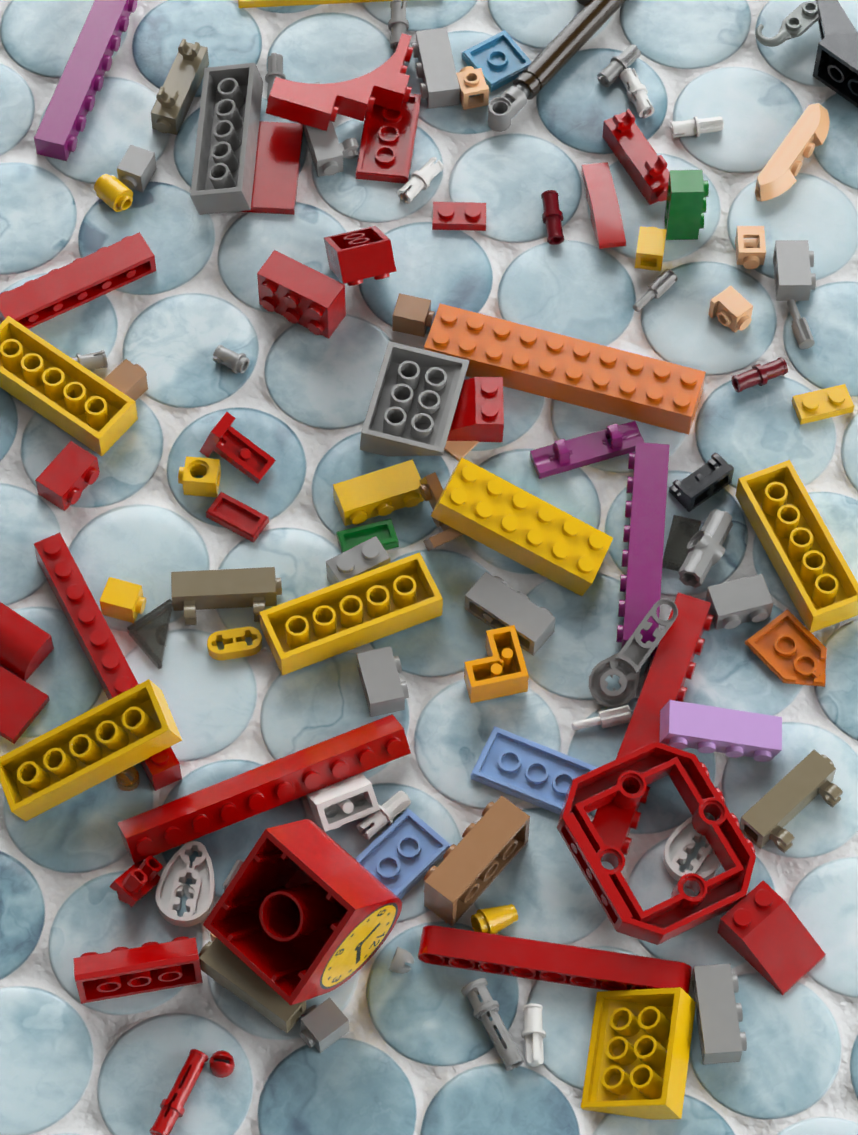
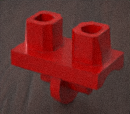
[109,855,163,907]

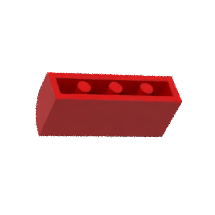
[0,602,54,681]

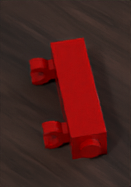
[602,109,669,205]

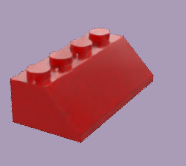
[73,936,203,1004]

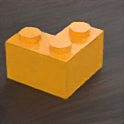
[464,625,529,703]

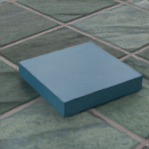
[462,30,532,92]

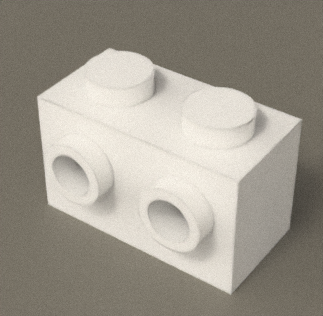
[307,773,380,832]

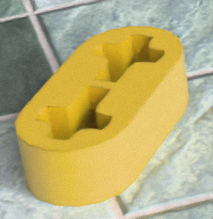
[207,626,262,660]

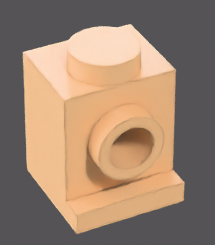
[456,66,489,110]
[735,226,766,269]
[708,285,753,333]

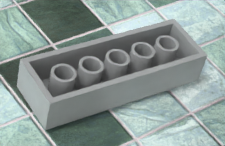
[190,63,263,215]

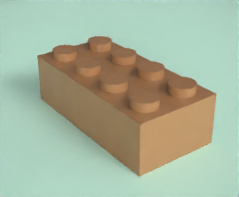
[424,796,530,927]

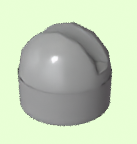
[389,947,414,974]

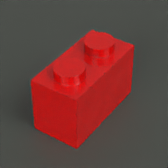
[35,441,100,511]

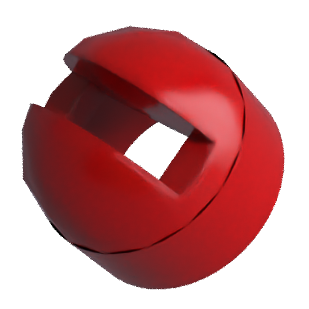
[209,1050,235,1078]

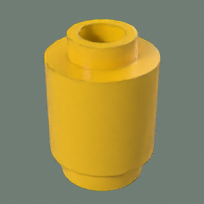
[94,174,133,212]

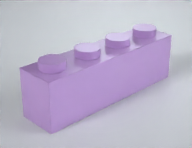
[659,700,782,762]

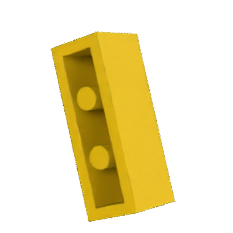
[333,459,424,526]

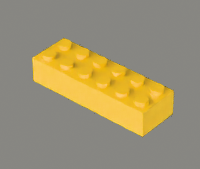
[0,316,138,456]
[431,458,613,596]
[735,460,858,633]
[259,552,443,676]
[0,679,182,822]

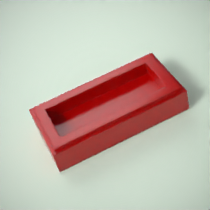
[206,492,269,543]

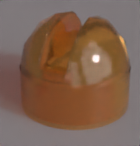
[116,766,140,791]

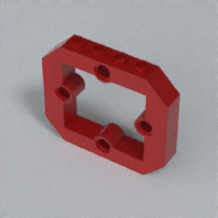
[557,741,756,945]

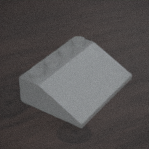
[360,341,469,456]

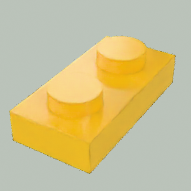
[792,384,854,425]

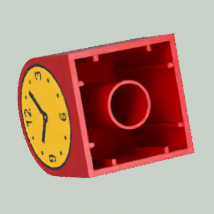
[203,819,402,1006]

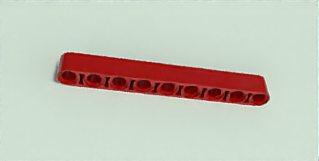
[418,925,692,995]

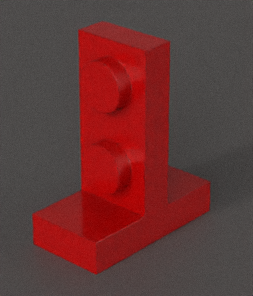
[199,412,276,484]

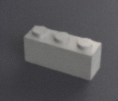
[411,27,460,109]
[465,572,555,656]
[691,964,747,1065]

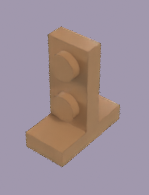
[419,472,464,551]

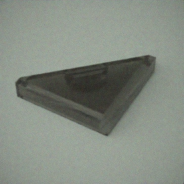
[127,599,173,670]

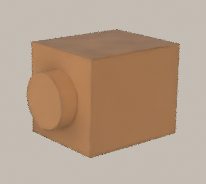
[392,293,435,337]
[103,359,148,401]

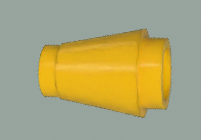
[471,904,518,934]

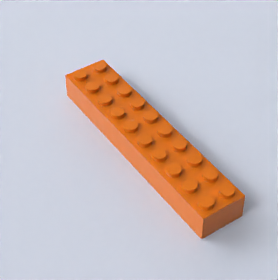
[424,303,706,434]

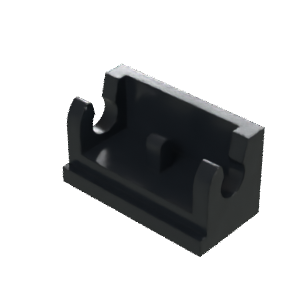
[669,453,734,512]

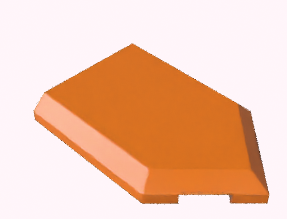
[745,609,827,687]

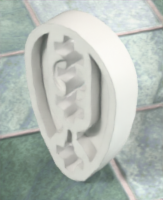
[663,813,721,881]
[156,841,215,927]

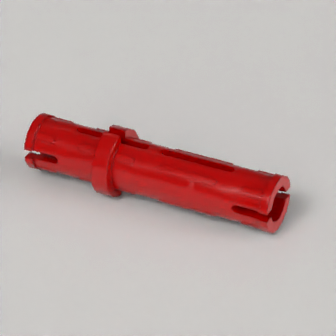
[149,1049,209,1135]

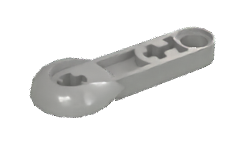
[589,599,678,708]

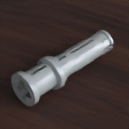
[461,978,524,1071]

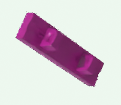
[530,421,645,479]

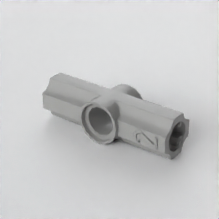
[678,509,733,588]

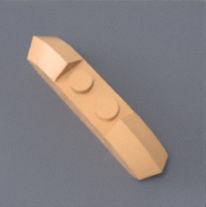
[755,103,830,202]

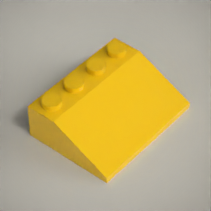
[581,987,696,1120]

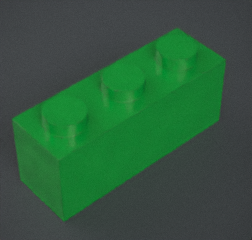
[664,170,709,240]

